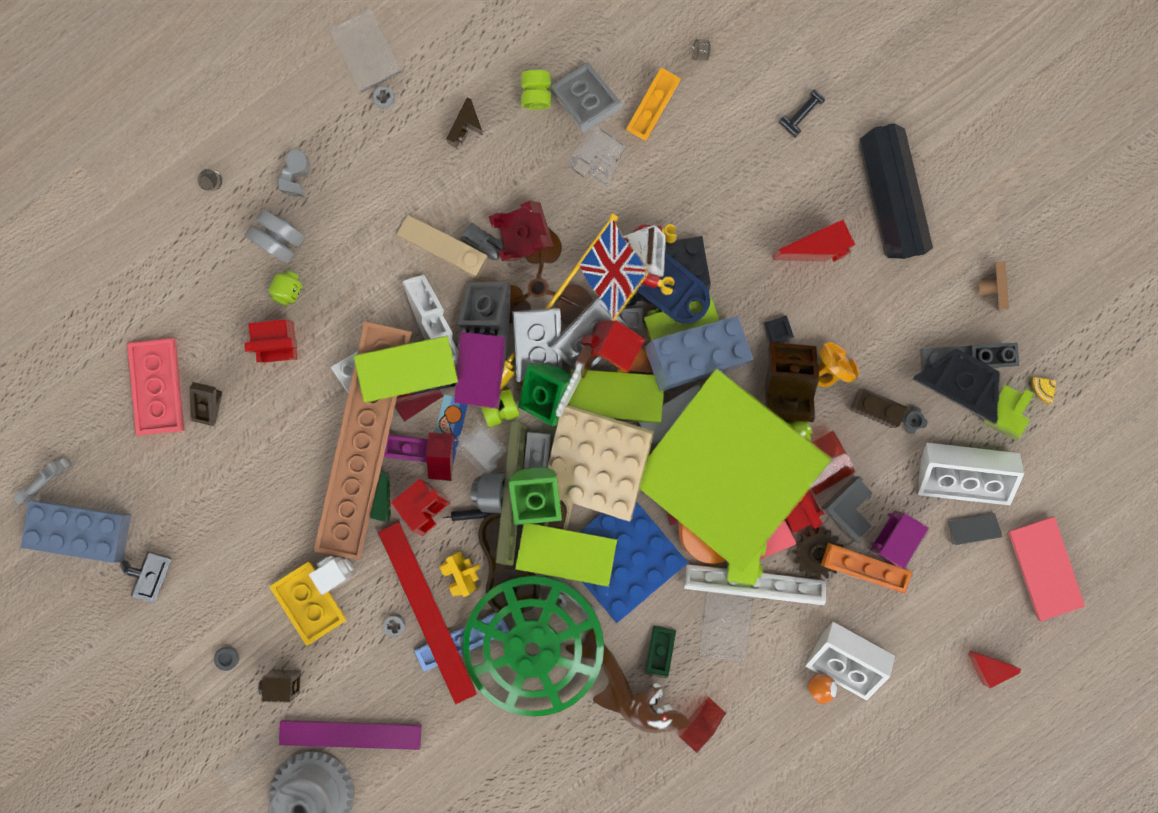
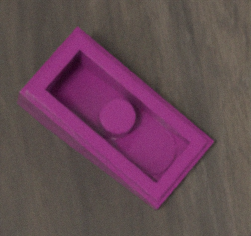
[383,435,428,462]

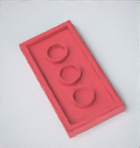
[127,338,185,436]

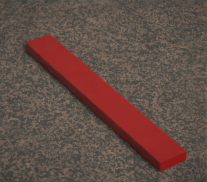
[378,522,478,705]

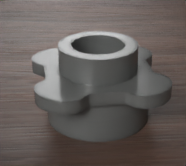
[901,407,928,434]

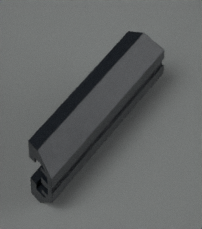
[859,123,933,259]

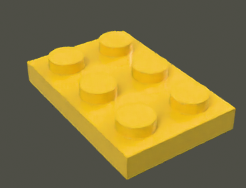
[269,561,348,646]

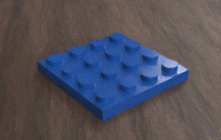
[579,501,688,623]

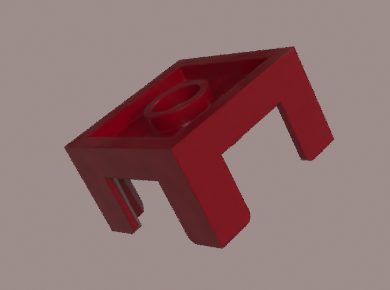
[488,201,554,262]

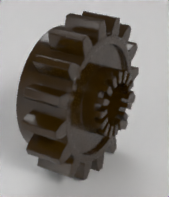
[792,527,844,580]

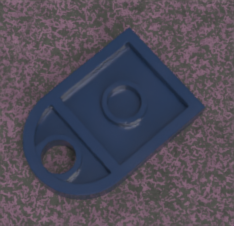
[636,253,710,324]

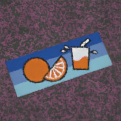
[435,394,468,464]

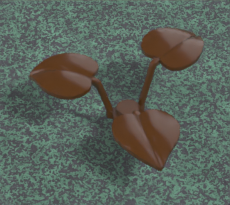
[510,227,593,324]

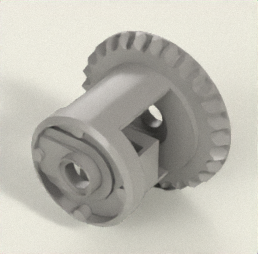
[269,752,354,813]

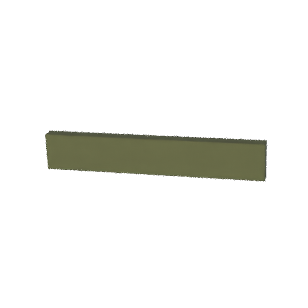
[496,421,528,566]

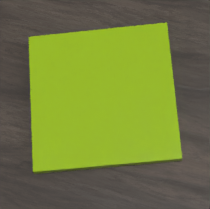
[640,369,833,572]

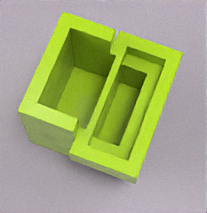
[983,385,1034,441]

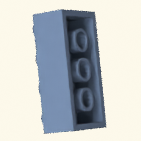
[645,316,754,392]
[20,500,131,563]

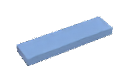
[414,612,509,672]

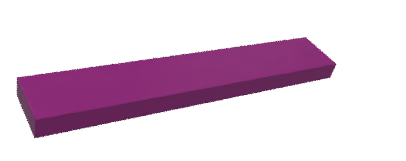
[279,720,422,750]

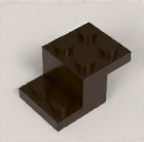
[765,342,819,422]

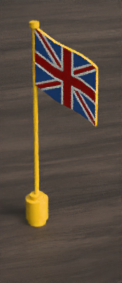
[501,212,648,390]

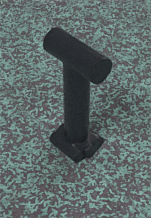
[779,90,825,138]

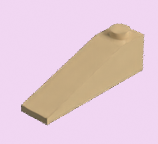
[396,215,489,279]

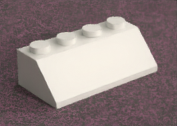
[917,443,1024,505]

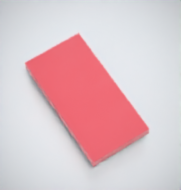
[1008,517,1085,621]

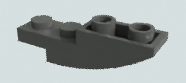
[920,342,1019,372]

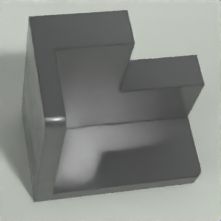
[821,476,872,543]

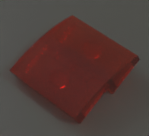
[810,431,856,495]

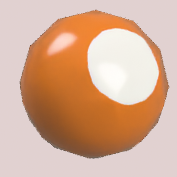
[807,674,837,704]

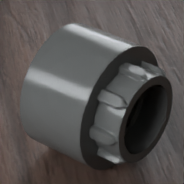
[471,472,506,513]

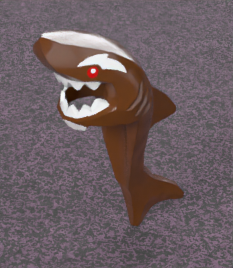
[565,628,689,733]

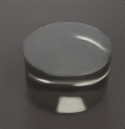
[692,39,711,61]
[198,169,222,191]

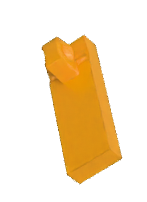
[626,67,681,141]

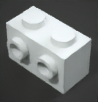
[309,555,354,595]

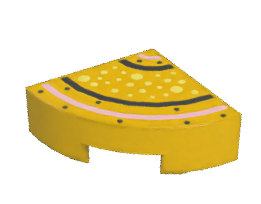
[1031,377,1056,404]

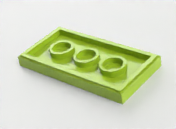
[353,335,458,403]
[567,369,664,424]
[516,523,617,587]

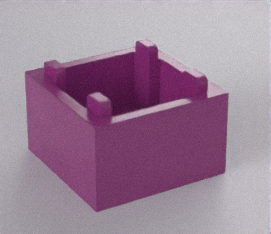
[870,511,929,569]

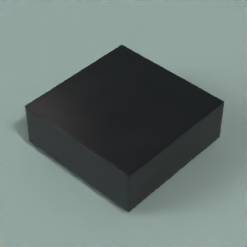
[764,315,794,343]

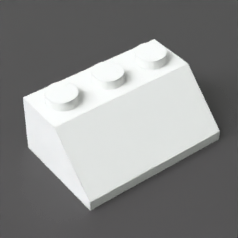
[805,622,895,700]

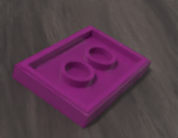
[454,332,505,408]

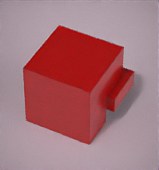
[244,319,298,363]
[581,320,645,373]
[390,478,451,536]
[785,489,825,533]

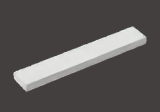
[684,564,826,605]

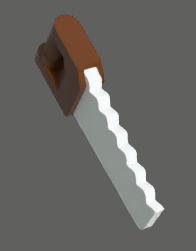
[556,345,594,417]

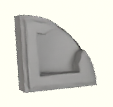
[620,308,643,332]

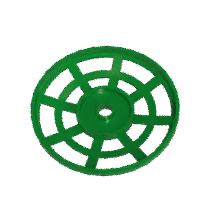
[463,575,604,717]

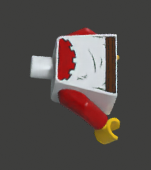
[623,224,677,295]

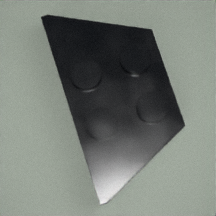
[913,348,1000,425]

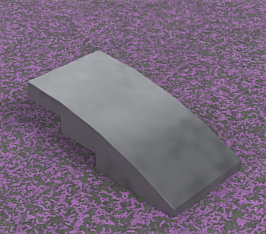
[457,282,510,375]

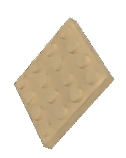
[548,405,654,522]

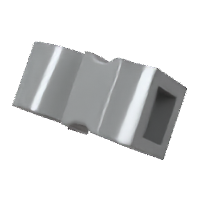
[277,150,310,198]

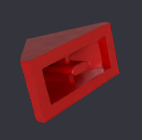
[968,651,1022,689]

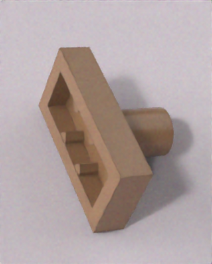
[978,261,1009,311]

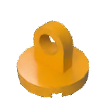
[818,342,860,387]

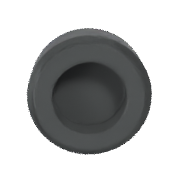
[214,646,239,671]

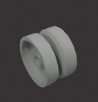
[244,208,307,265]

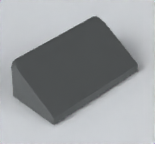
[948,513,1002,545]

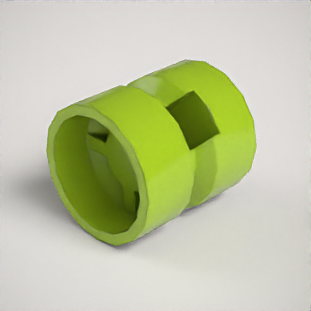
[521,70,551,110]
[481,388,520,428]

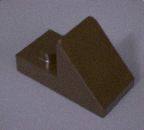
[446,97,483,148]
[189,382,222,426]

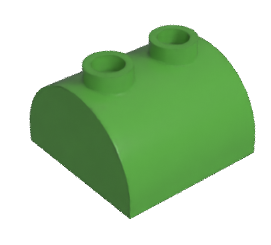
[509,467,562,525]

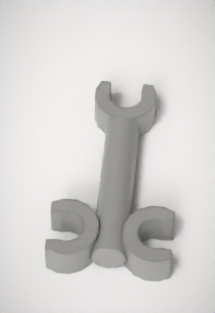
[13,458,72,505]

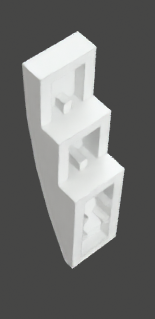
[402,275,458,364]

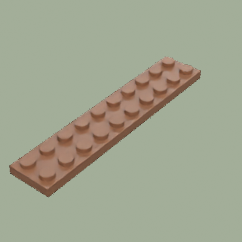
[314,321,411,560]

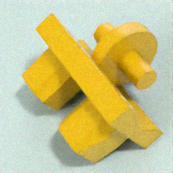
[439,551,481,597]

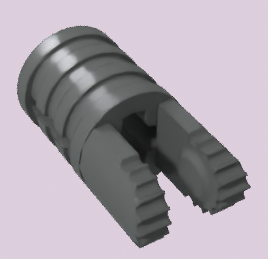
[461,223,506,261]

